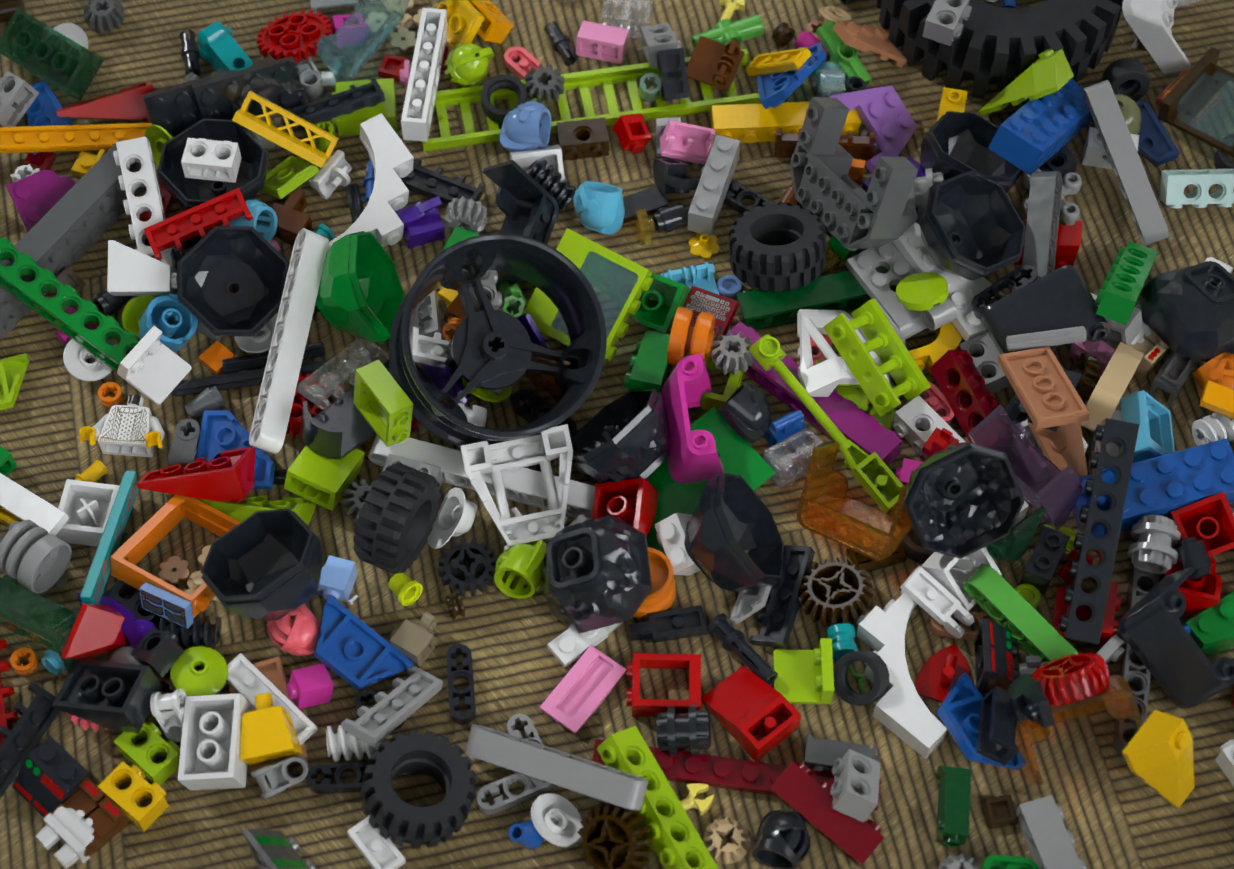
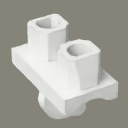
[308,150,352,199]

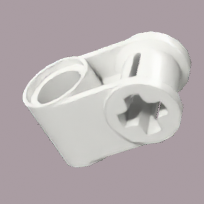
[150,689,187,742]

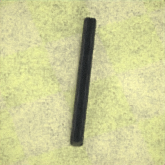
[173,360,329,397]

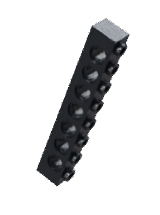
[1058,418,1139,645]

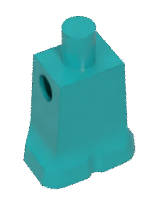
[197,21,253,73]

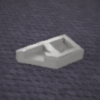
[730,585,772,625]

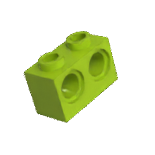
[114,721,180,786]

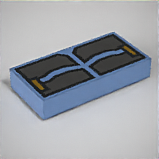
[139,582,194,628]

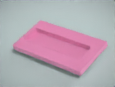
[539,645,627,735]

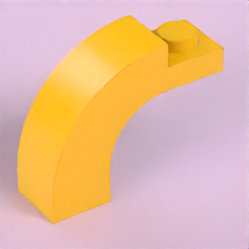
[909,322,963,376]

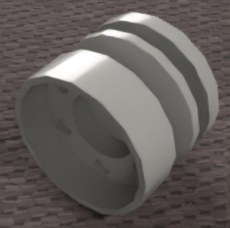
[0,519,72,594]

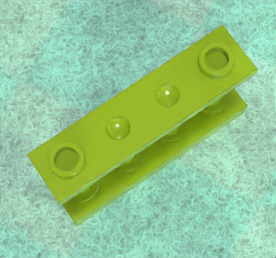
[823,298,931,417]

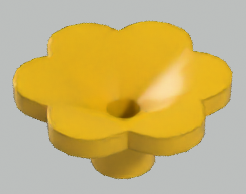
[689,233,720,259]

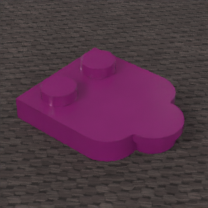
[6,170,75,232]

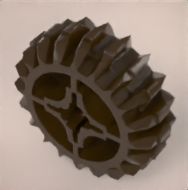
[799,557,874,627]
[577,803,654,869]

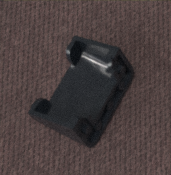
[982,265,1112,354]

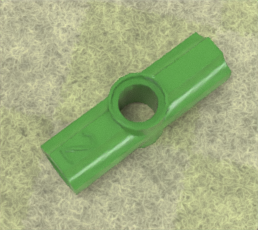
[691,15,765,50]
[816,20,872,85]
[498,281,528,318]

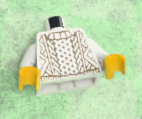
[79,395,165,457]

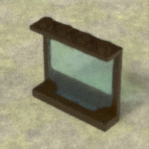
[1158,47,1234,157]

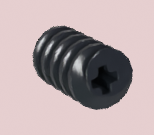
[525,159,576,211]
[159,615,222,649]

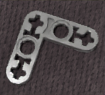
[476,713,555,815]

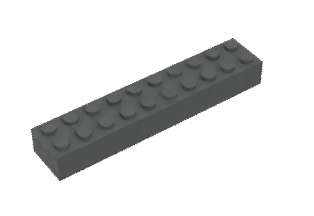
[0,139,147,340]

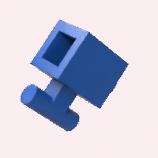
[764,410,808,458]

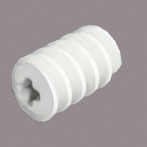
[1192,412,1234,446]
[326,725,386,762]

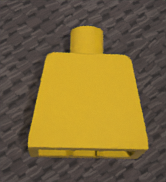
[240,693,302,765]

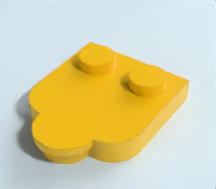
[436,0,485,51]

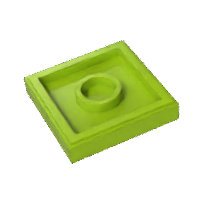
[260,156,320,199]

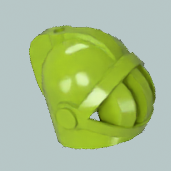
[444,43,494,87]
[494,540,547,599]

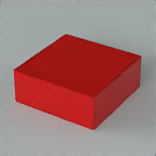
[378,53,409,82]

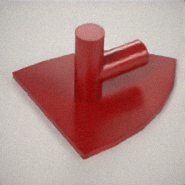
[914,644,972,702]

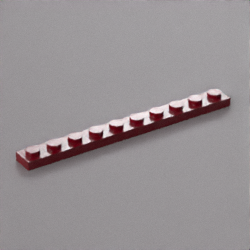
[592,739,881,811]

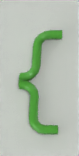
[835,660,866,707]

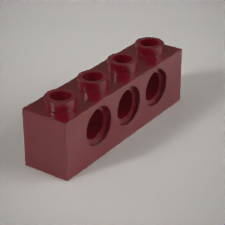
[929,350,1014,450]

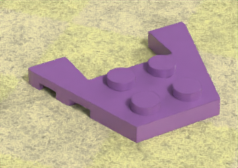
[829,85,918,175]

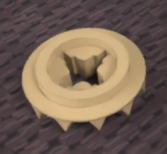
[817,6,854,23]
[703,817,750,864]

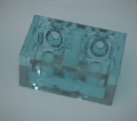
[815,62,845,98]

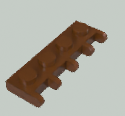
[774,128,876,161]

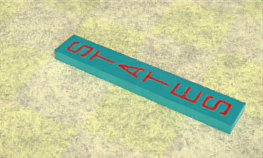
[80,471,139,604]

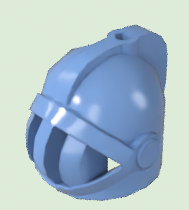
[500,101,551,152]

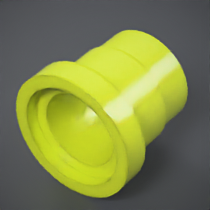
[388,573,423,606]

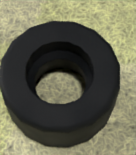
[1102,57,1150,102]

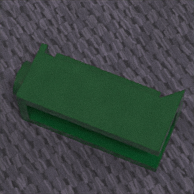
[935,765,972,848]

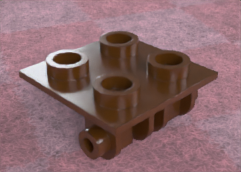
[686,35,745,92]

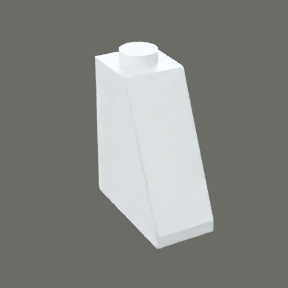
[107,240,177,296]

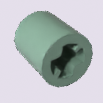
[638,73,662,102]

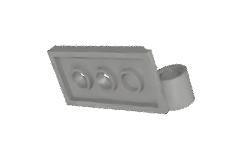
[846,242,957,339]

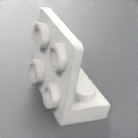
[117,326,192,406]

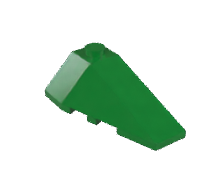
[582,252,691,334]

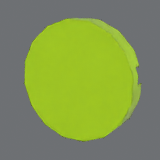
[896,272,949,311]

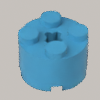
[139,294,198,353]

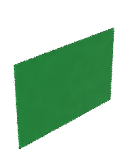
[646,407,776,556]

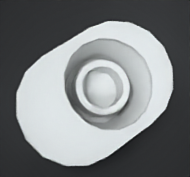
[427,487,477,549]

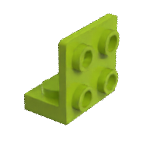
[773,638,834,704]

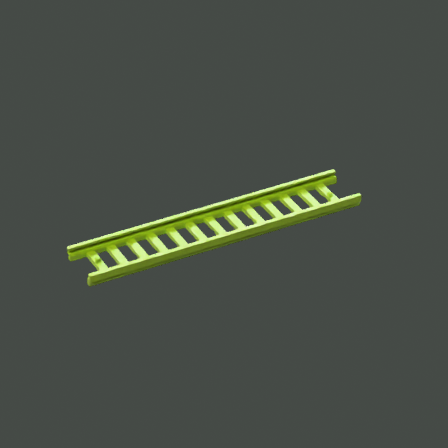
[422,49,760,152]

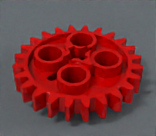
[256,10,335,64]

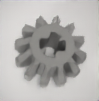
[445,196,488,234]
[710,330,754,377]

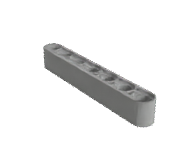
[1083,80,1169,246]
[465,725,648,810]

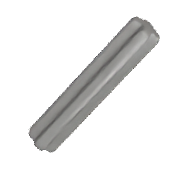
[1006,326,1087,351]

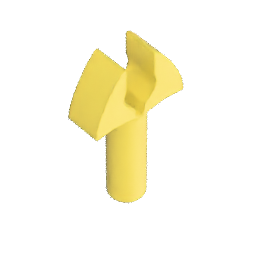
[719,0,745,21]
[680,783,714,816]

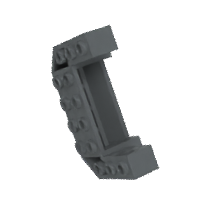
[790,97,919,251]

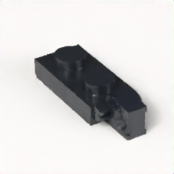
[628,605,708,643]

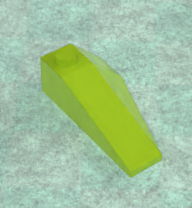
[978,49,1074,116]
[196,495,317,526]

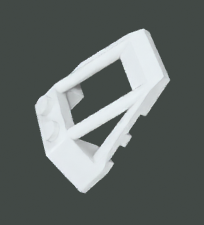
[797,309,895,397]
[460,424,573,547]

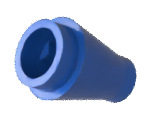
[509,820,544,849]

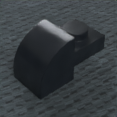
[653,158,700,194]
[1008,673,1055,729]

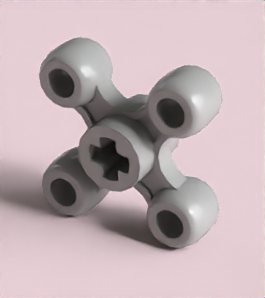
[1020,169,1082,225]

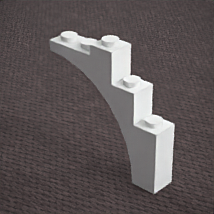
[328,113,414,252]
[856,590,947,759]

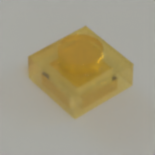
[635,209,655,245]

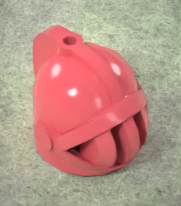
[267,603,320,656]

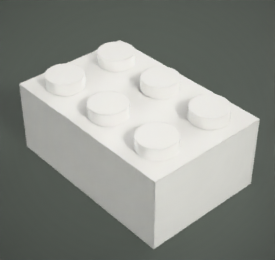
[178,693,252,790]

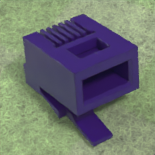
[395,196,445,249]

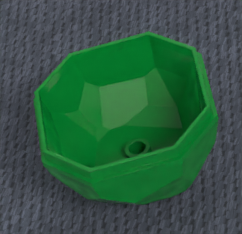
[316,231,405,342]

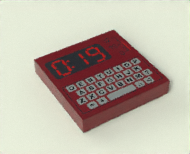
[682,285,740,341]

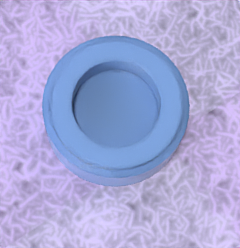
[717,275,742,300]

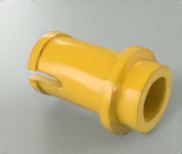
[75,460,108,483]

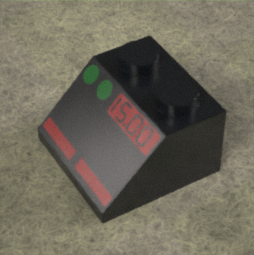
[974,619,1019,694]
[12,736,96,818]

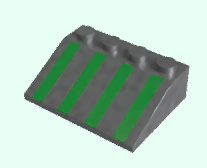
[243,829,316,869]

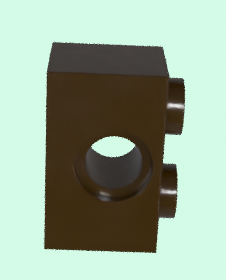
[556,117,609,161]

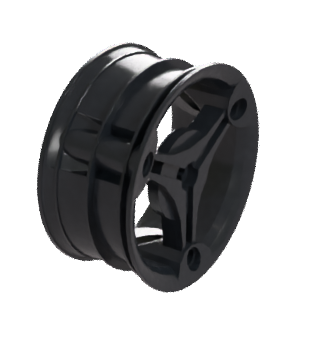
[388,233,607,448]

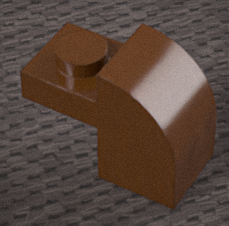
[272,188,313,246]

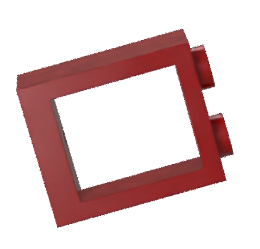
[626,653,701,717]

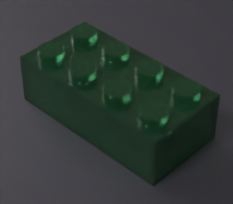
[0,8,105,101]

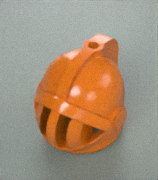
[1192,352,1234,413]

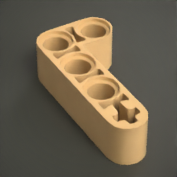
[1080,342,1145,432]

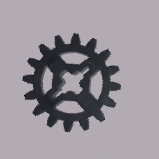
[438,538,497,597]

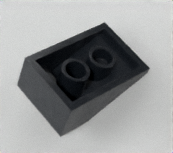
[52,659,163,734]

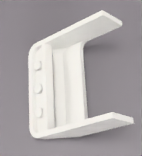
[1122,0,1201,74]

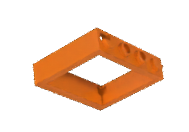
[110,495,241,619]

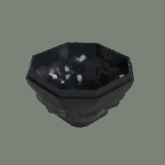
[571,389,670,483]
[903,442,1025,559]
[543,515,652,634]

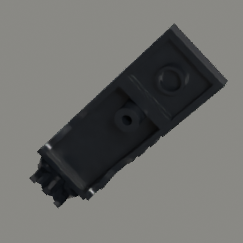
[143,55,305,138]

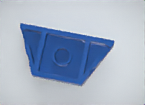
[314,595,414,691]
[937,673,1026,770]

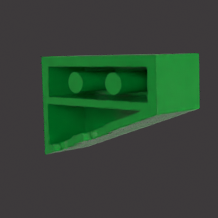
[624,330,671,393]
[1185,591,1234,655]

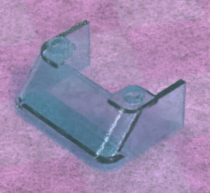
[316,0,410,82]

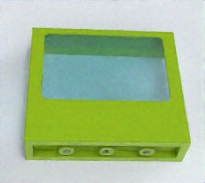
[523,228,653,365]

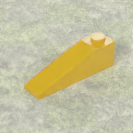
[1122,710,1195,808]

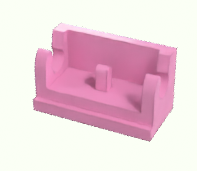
[576,21,629,64]
[659,120,716,165]

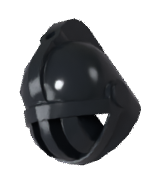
[717,382,771,443]
[752,810,811,869]

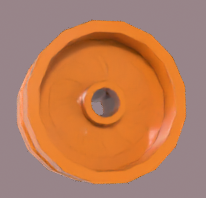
[667,307,715,366]
[633,547,676,619]

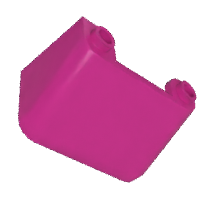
[660,354,724,484]

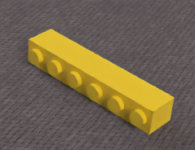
[711,101,861,143]

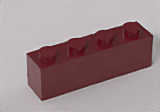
[769,761,884,867]

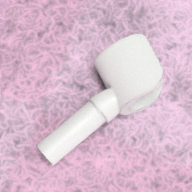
[321,59,343,86]

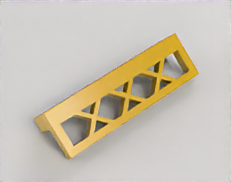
[232,91,339,168]

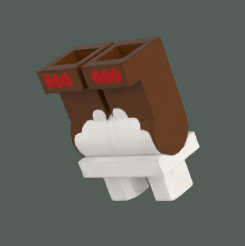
[35,777,129,869]

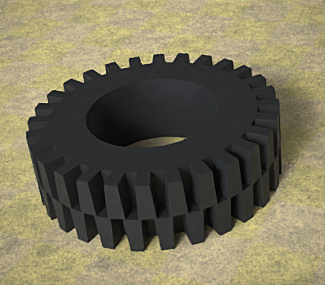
[876,0,1123,100]

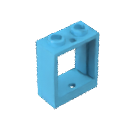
[1120,390,1175,462]

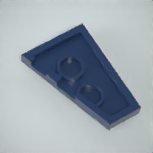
[1136,98,1180,167]

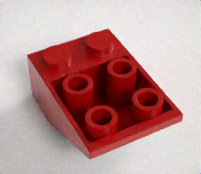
[701,666,802,762]

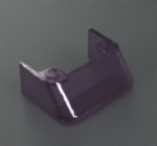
[968,405,1083,531]

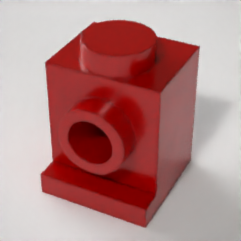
[612,113,652,154]

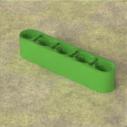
[963,563,1079,663]

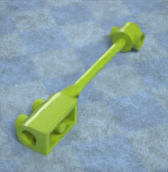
[749,334,907,514]

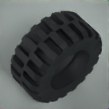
[729,203,827,292]
[353,463,441,574]
[361,730,476,849]

